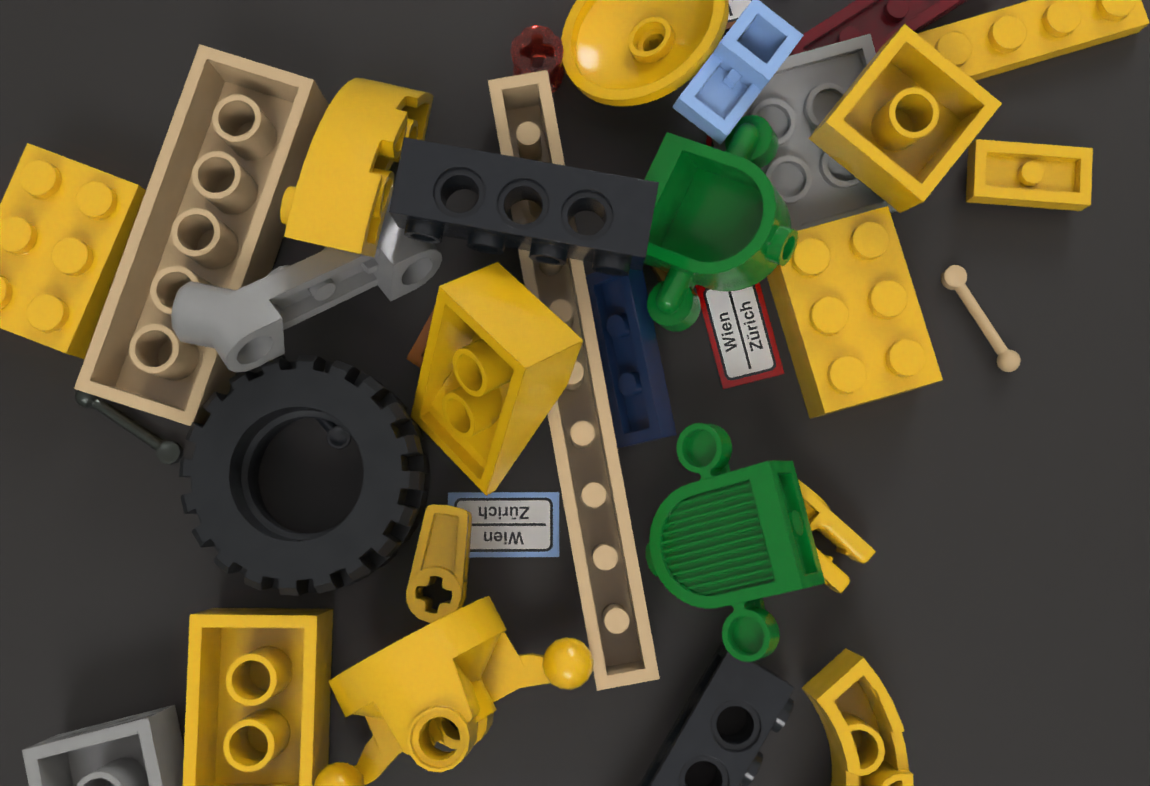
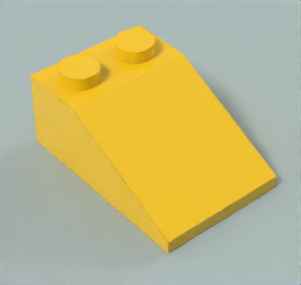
[410,262,583,496]

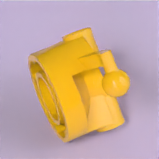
[314,596,593,786]

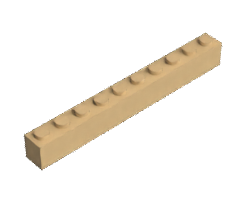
[488,70,660,691]

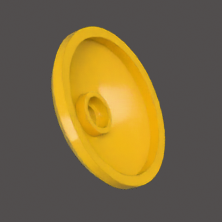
[561,0,729,106]

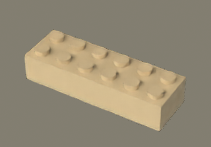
[74,44,329,426]

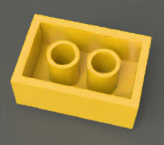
[0,143,146,359]
[767,206,943,419]
[182,608,333,786]

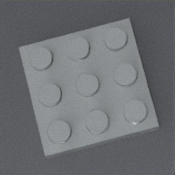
[712,34,897,231]

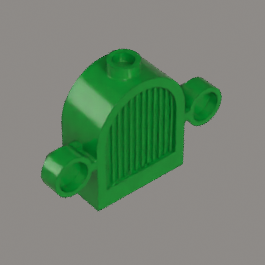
[644,115,798,332]
[646,423,825,662]

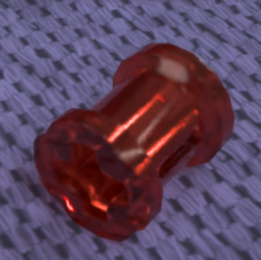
[511,25,564,93]

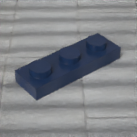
[586,269,677,448]

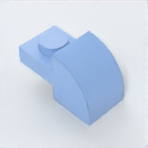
[672,0,804,145]

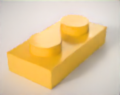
[966,139,1093,211]

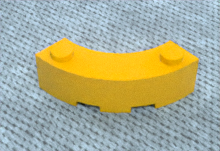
[280,78,434,258]
[801,648,914,786]

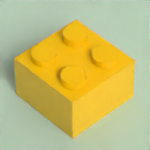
[808,24,1002,213]

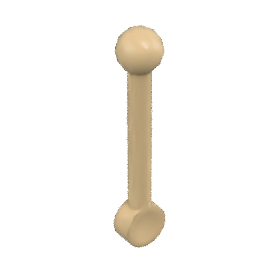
[941,265,1021,372]

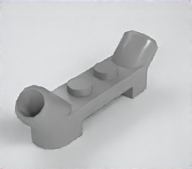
[171,193,442,373]

